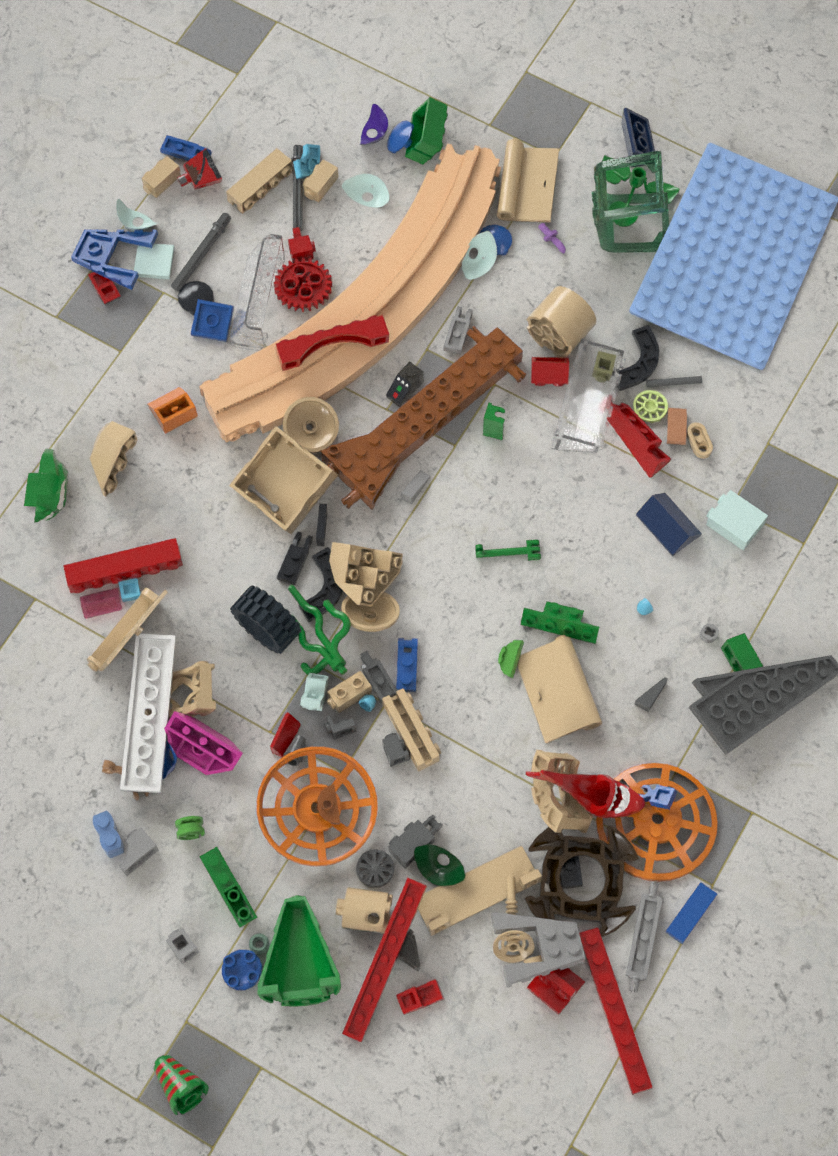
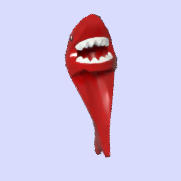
[526,770,645,818]

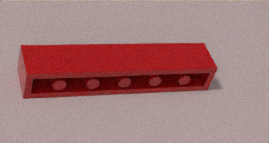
[63,538,183,593]

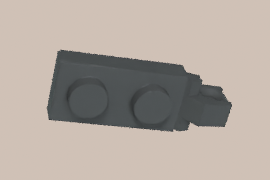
[360,651,398,704]

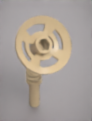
[493,877,534,963]

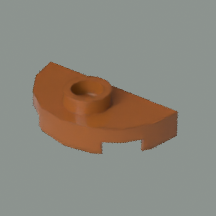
[317,784,340,825]

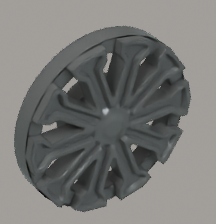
[356,849,394,888]

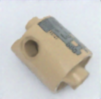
[336,887,393,934]

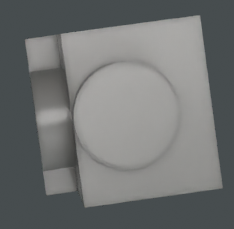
[166,928,199,964]

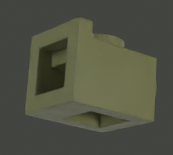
[591,351,616,383]

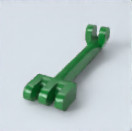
[475,539,541,561]

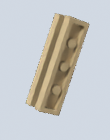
[226,148,293,214]
[382,688,441,772]

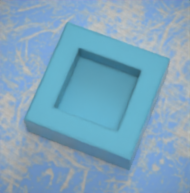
[118,578,141,602]

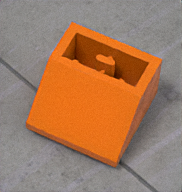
[147,387,198,434]

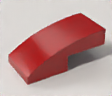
[88,272,121,304]
[396,979,445,1015]

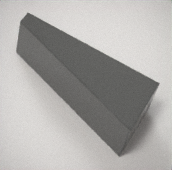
[635,677,668,712]

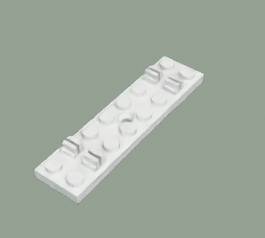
[120,634,176,793]

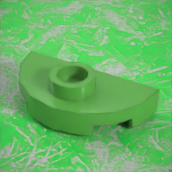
[498,640,524,679]

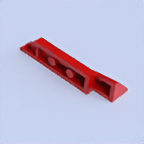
[600,397,671,478]

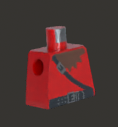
[177,148,222,190]

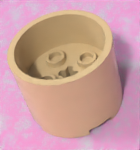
[526,286,596,358]

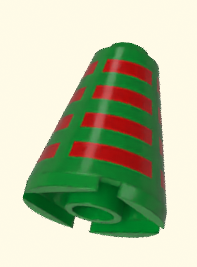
[153,1055,209,1115]

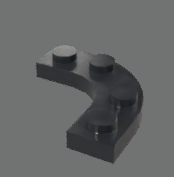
[612,325,659,391]
[298,547,343,623]

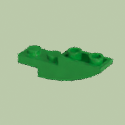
[199,847,258,928]

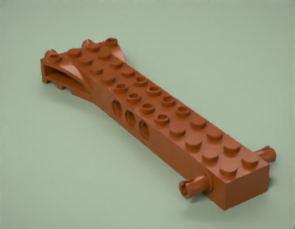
[321,326,527,510]

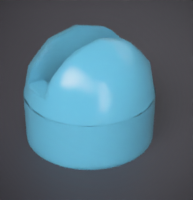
[637,598,654,615]
[359,695,376,712]

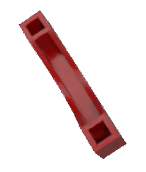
[276,315,389,371]

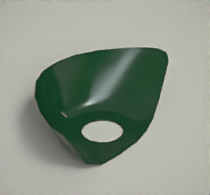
[414,844,466,886]

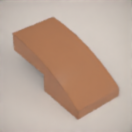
[667,408,687,445]

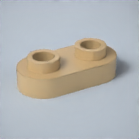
[687,423,713,459]

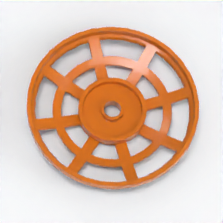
[256,747,378,867]
[596,763,718,882]

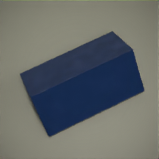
[621,108,658,167]
[636,493,702,556]

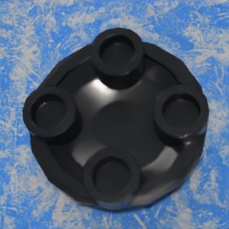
[178,281,214,315]

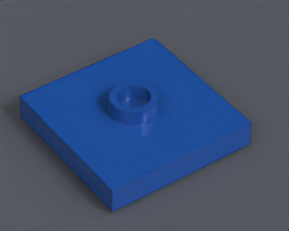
[191,299,234,342]

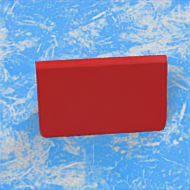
[270,712,301,757]

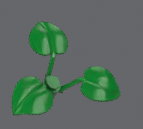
[601,155,680,227]

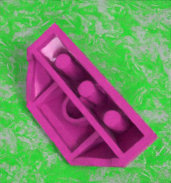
[164,711,243,775]

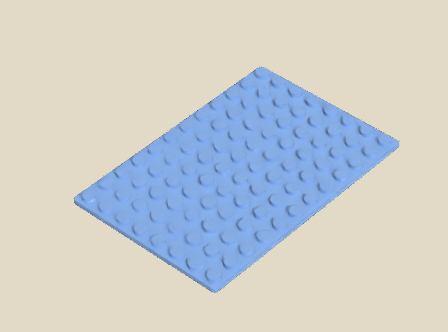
[629,143,838,370]

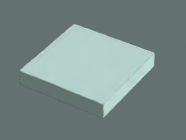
[134,244,174,279]

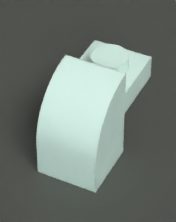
[300,673,329,711]

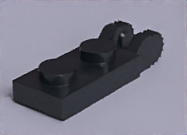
[277,531,313,585]

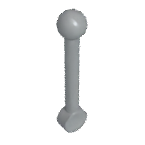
[248,485,279,512]

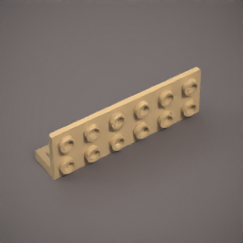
[418,846,542,936]

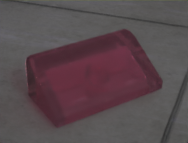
[80,588,122,619]

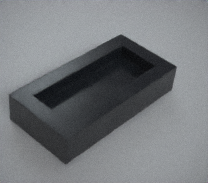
[316,503,328,546]

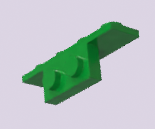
[520,601,600,644]

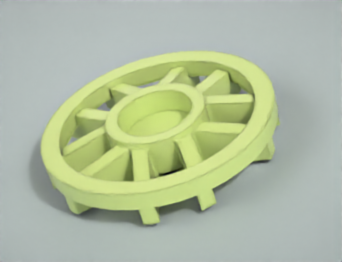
[633,390,668,423]

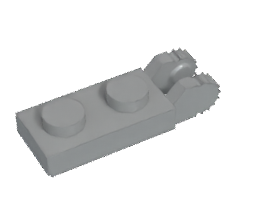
[443,306,473,355]

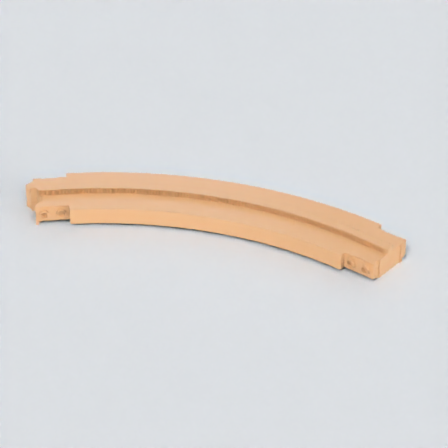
[199,143,501,442]

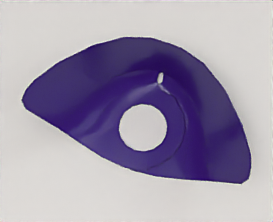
[359,104,388,145]

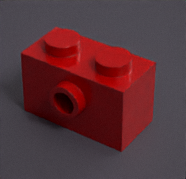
[531,357,569,387]

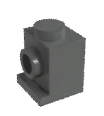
[382,733,409,767]

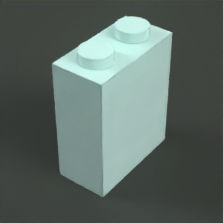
[706,490,768,551]

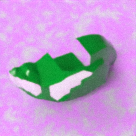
[24,448,69,524]

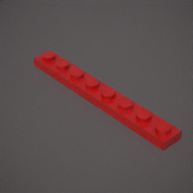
[342,877,427,1042]
[579,927,653,1095]

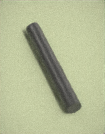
[646,376,702,387]

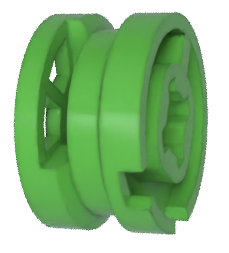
[175,816,205,840]

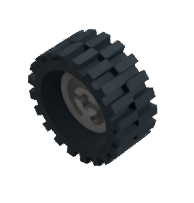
[230,585,301,654]

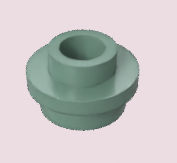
[249,934,270,955]

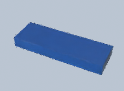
[666,882,717,944]

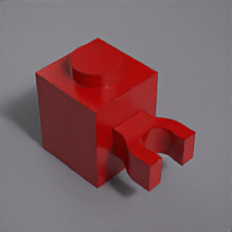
[288,227,316,263]

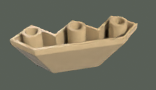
[90,421,138,497]
[329,542,403,607]

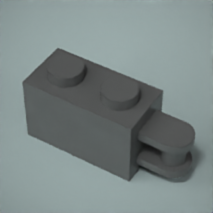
[388,815,443,869]

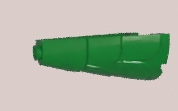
[257,895,341,1007]

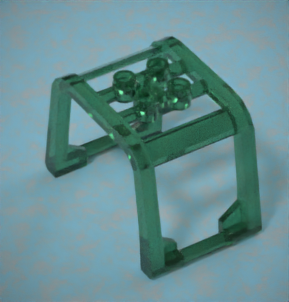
[591,151,669,253]

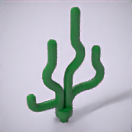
[288,585,351,675]

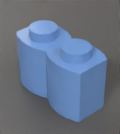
[93,810,124,858]

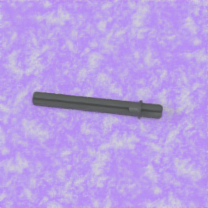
[291,145,303,231]
[171,213,231,291]

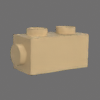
[142,156,181,198]
[303,159,339,203]
[327,671,372,713]

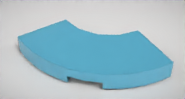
[293,144,320,179]

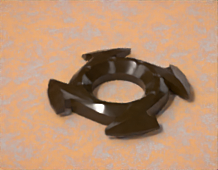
[524,825,639,937]

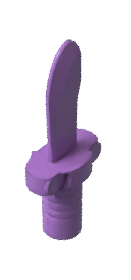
[538,223,566,254]

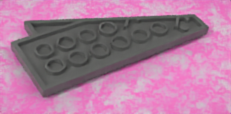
[689,655,838,755]

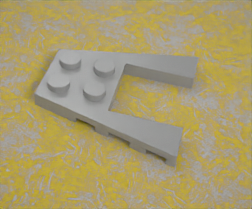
[491,912,585,988]

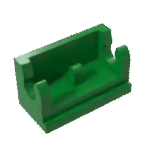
[483,402,505,440]
[721,633,763,672]

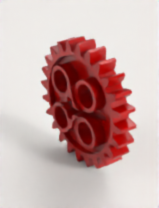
[273,257,333,312]

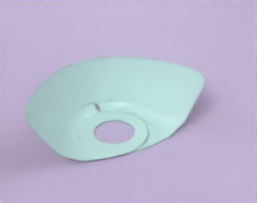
[342,174,389,208]
[116,199,159,232]
[462,231,497,280]

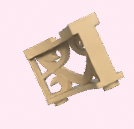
[145,661,216,720]
[531,749,593,833]

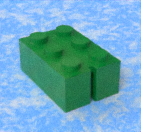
[405,97,448,165]

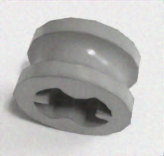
[700,624,719,643]

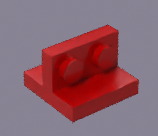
[526,968,585,1015]

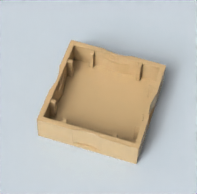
[229,426,338,535]

